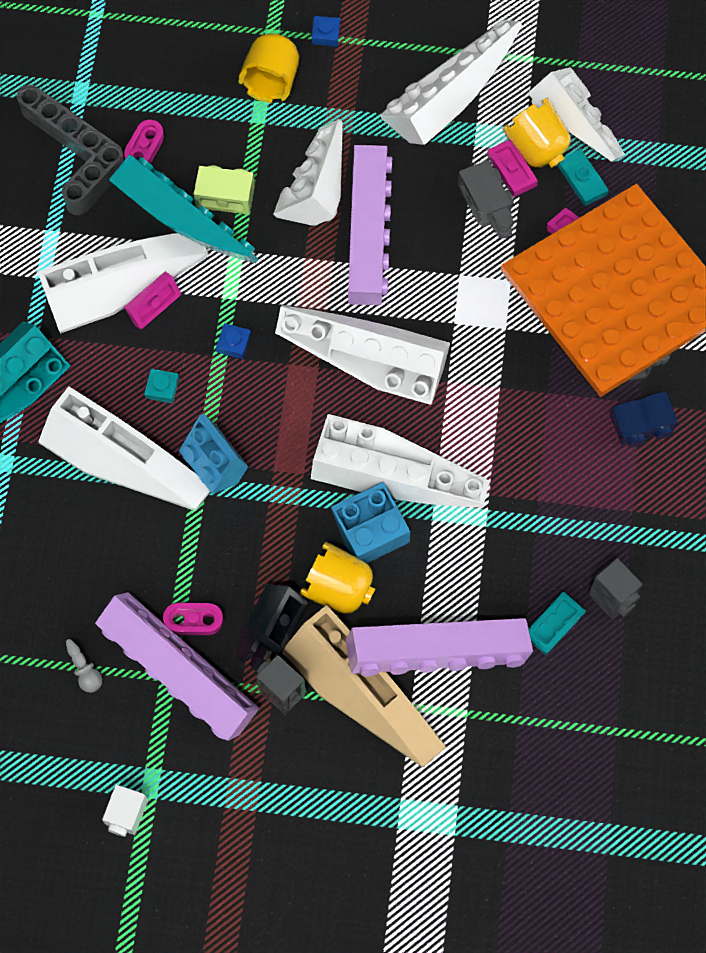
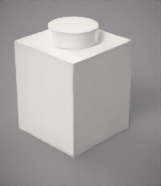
[102,785,148,837]

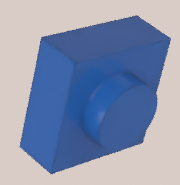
[312,16,340,46]
[216,323,251,359]

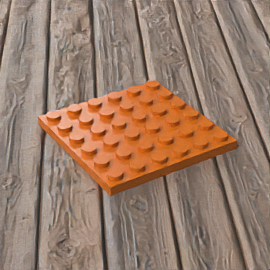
[501,184,706,397]

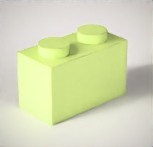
[194,165,255,215]

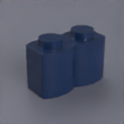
[610,392,678,447]

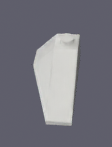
[528,67,625,162]
[274,119,343,226]

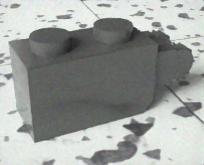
[457,160,514,239]

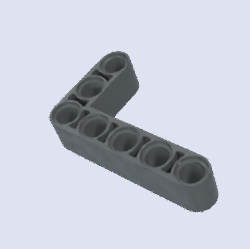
[17,85,124,215]

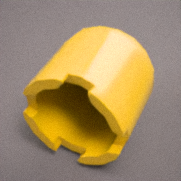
[239,33,299,103]
[503,98,571,168]
[300,541,375,614]

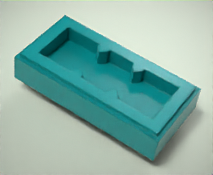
[557,149,609,206]
[528,591,586,655]

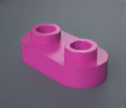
[124,120,164,164]
[163,603,224,635]

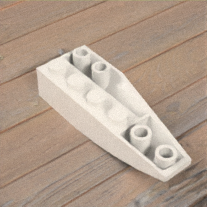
[380,19,522,145]
[37,233,209,333]
[275,305,450,405]
[38,386,210,511]
[311,414,490,508]

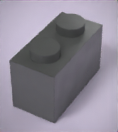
[588,558,643,620]
[256,655,306,716]

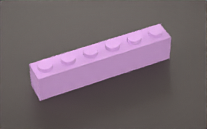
[348,145,392,305]
[95,592,259,741]
[345,618,533,676]

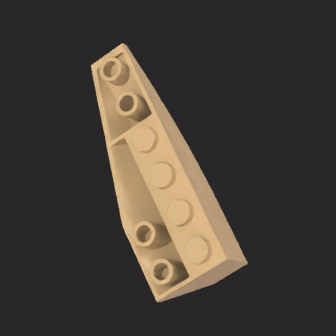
[282,605,446,768]

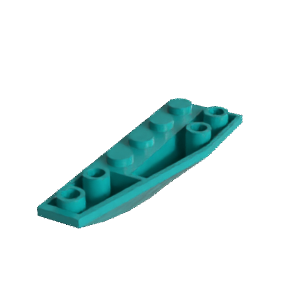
[109,154,259,264]
[0,321,70,423]

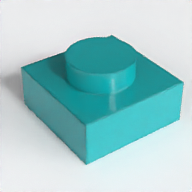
[144,369,179,404]

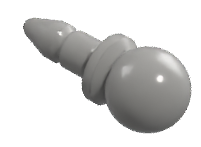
[66,639,102,692]

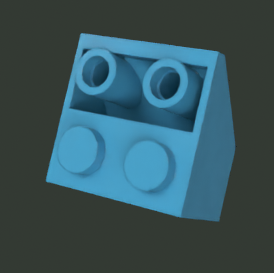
[179,414,248,494]
[331,482,411,563]

